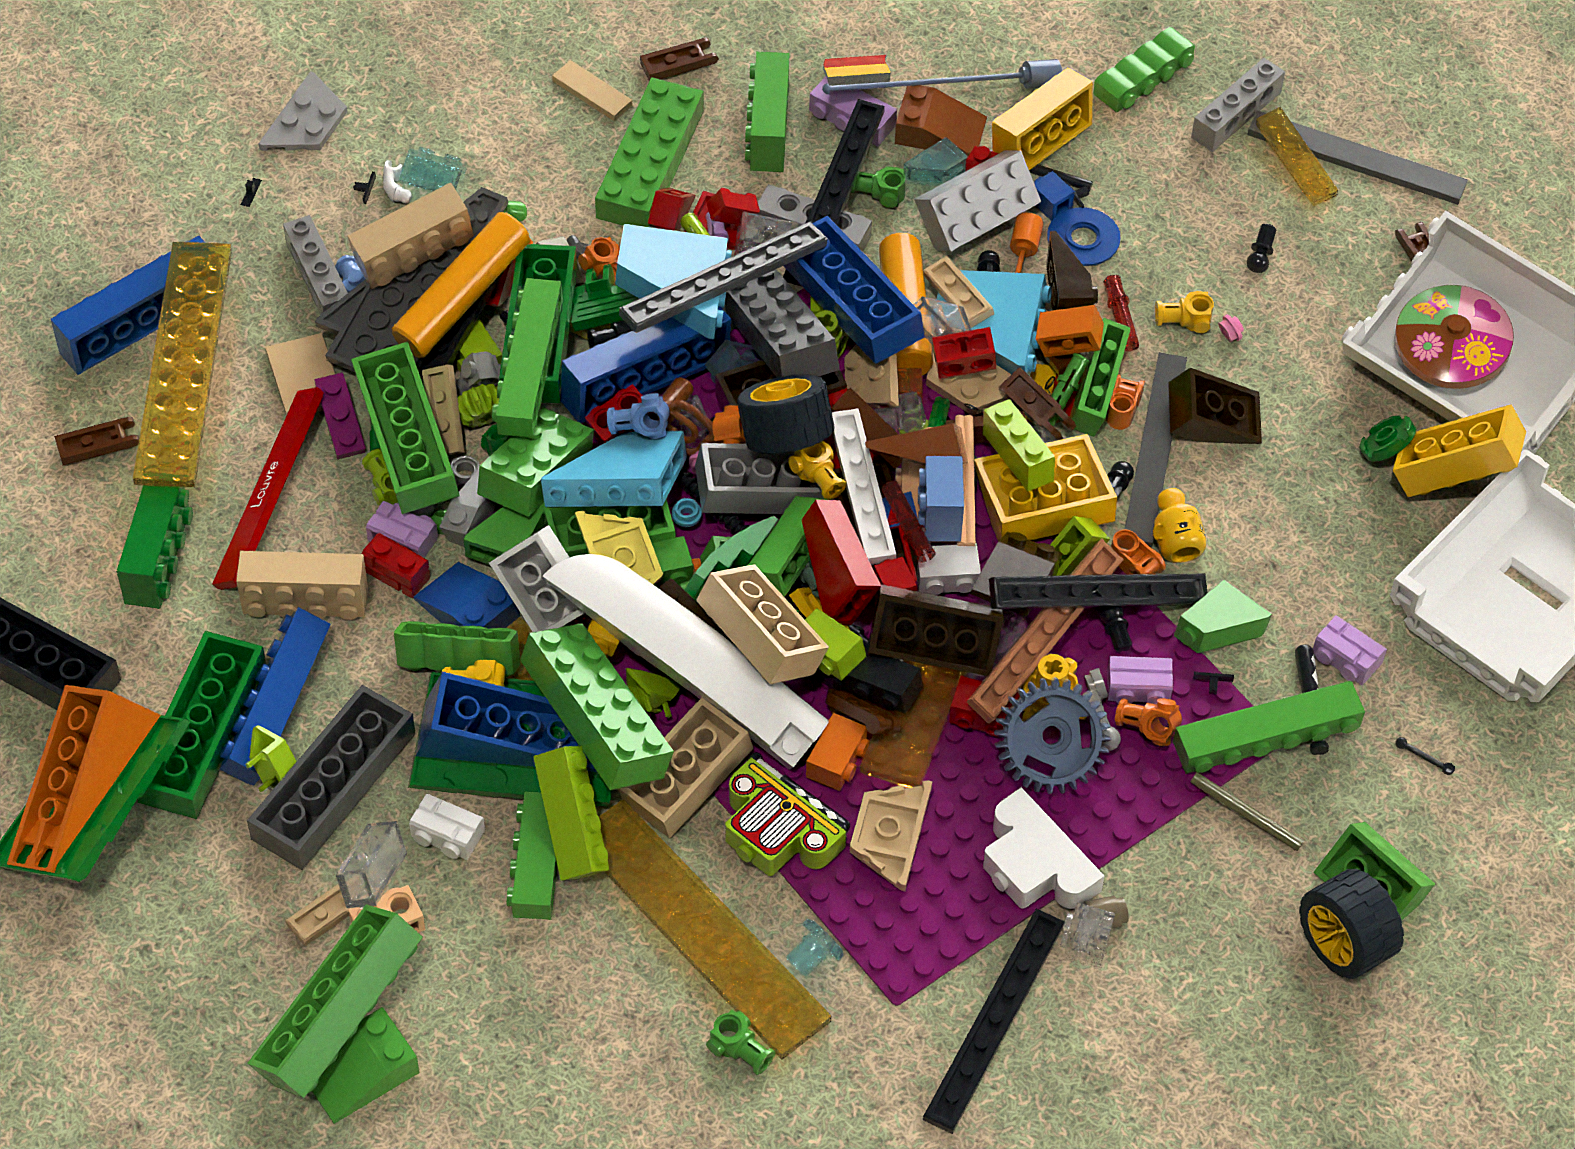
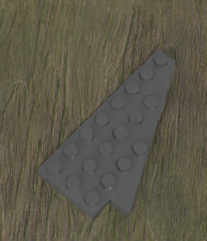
[315,187,509,372]

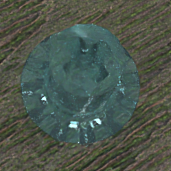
[785,919,844,978]

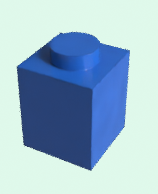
[1034,171,1075,221]

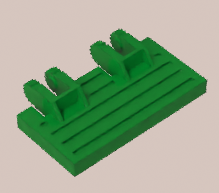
[571,264,639,331]

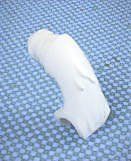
[383,160,412,204]

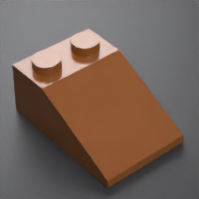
[895,85,987,158]
[865,423,968,465]

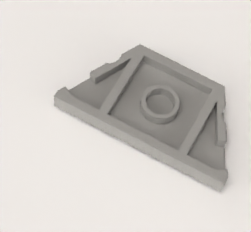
[258,71,347,151]

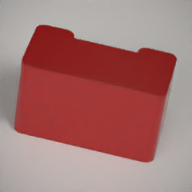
[707,188,760,227]

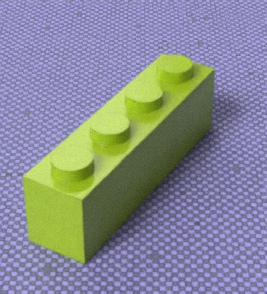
[533,746,610,881]

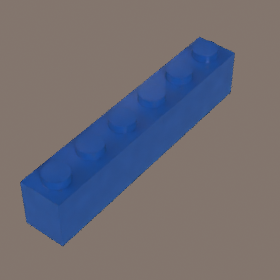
[219,607,331,786]

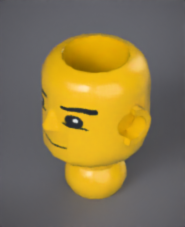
[1153,488,1206,563]

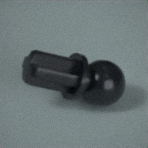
[1247,224,1277,273]
[977,250,1000,272]
[1107,461,1134,497]
[1099,607,1132,653]

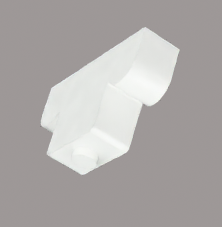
[983,787,1104,909]

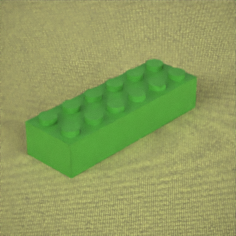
[595,77,704,227]
[351,341,460,514]
[520,623,674,790]
[247,904,423,1098]

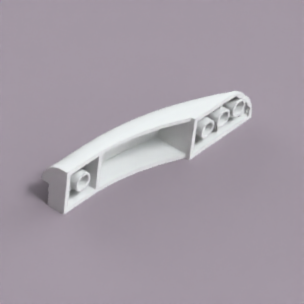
[542,554,829,770]

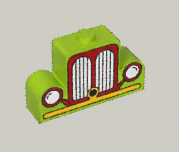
[725,757,846,876]

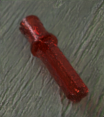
[1103,275,1139,352]
[882,481,936,563]

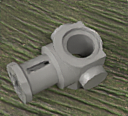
[455,352,501,397]

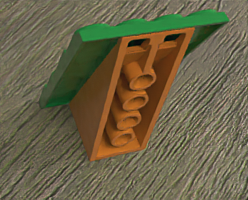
[0,685,190,882]

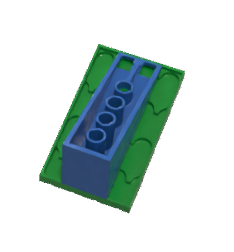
[408,671,612,807]

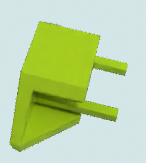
[626,668,682,718]
[245,725,297,792]

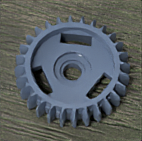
[994,677,1111,794]

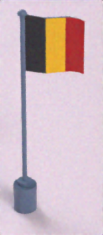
[822,55,1062,94]

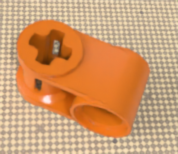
[1106,374,1145,430]
[1111,529,1166,575]

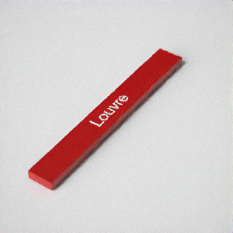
[212,387,324,590]

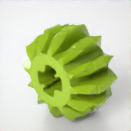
[457,383,500,428]

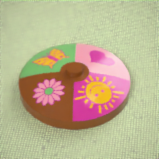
[1395,285,1514,389]

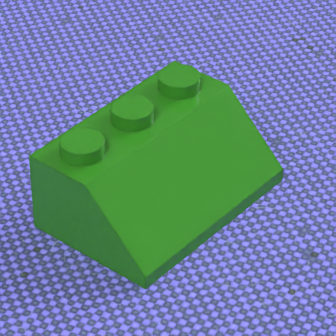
[1314,822,1436,920]

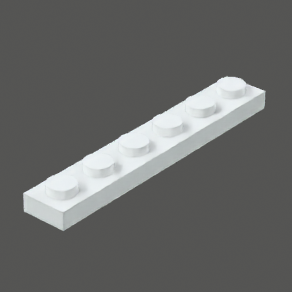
[832,409,896,565]

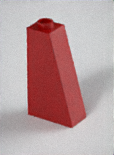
[801,499,881,625]

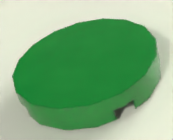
[1359,415,1416,462]

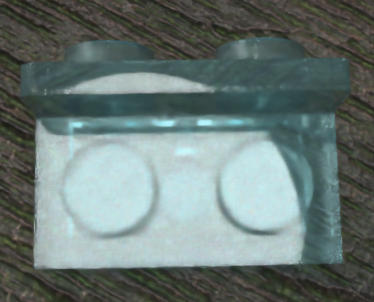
[399,147,467,191]

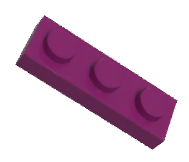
[314,372,366,460]

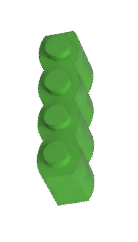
[1093,27,1195,112]
[394,621,521,677]

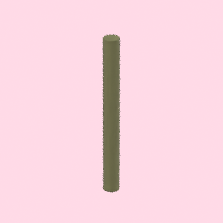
[1190,772,1304,851]

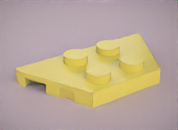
[575,511,663,586]

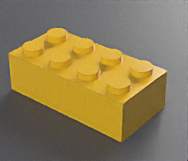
[992,67,1093,170]
[1393,404,1526,497]

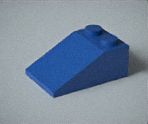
[413,562,520,629]

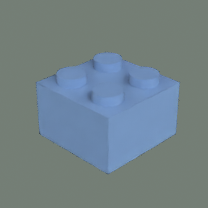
[918,456,964,541]

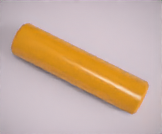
[391,212,530,358]
[879,233,933,379]

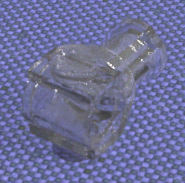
[873,392,927,433]

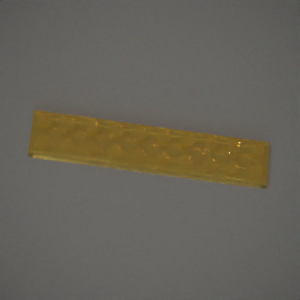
[133,242,232,487]
[599,799,832,1060]

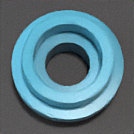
[672,498,702,527]

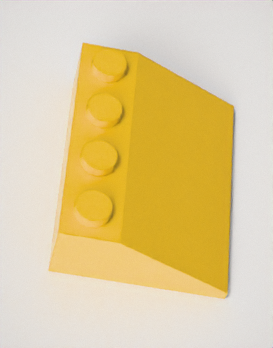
[974,434,1117,541]

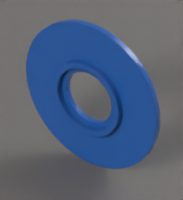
[1047,207,1121,266]

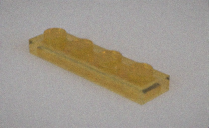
[1256,107,1338,206]

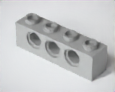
[1191,58,1285,152]
[754,184,872,252]
[283,215,348,315]

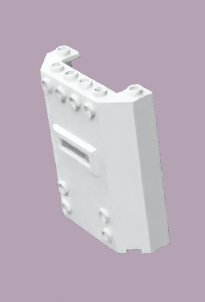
[1342,211,1575,454]
[1390,448,1575,702]

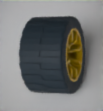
[737,374,835,454]
[1299,869,1404,979]

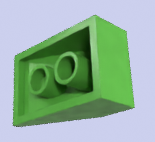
[312,1007,420,1124]

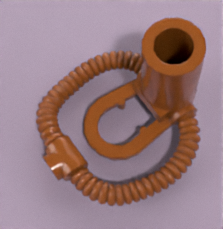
[654,377,716,457]

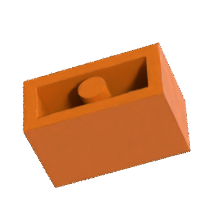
[1036,305,1104,357]
[806,713,870,791]

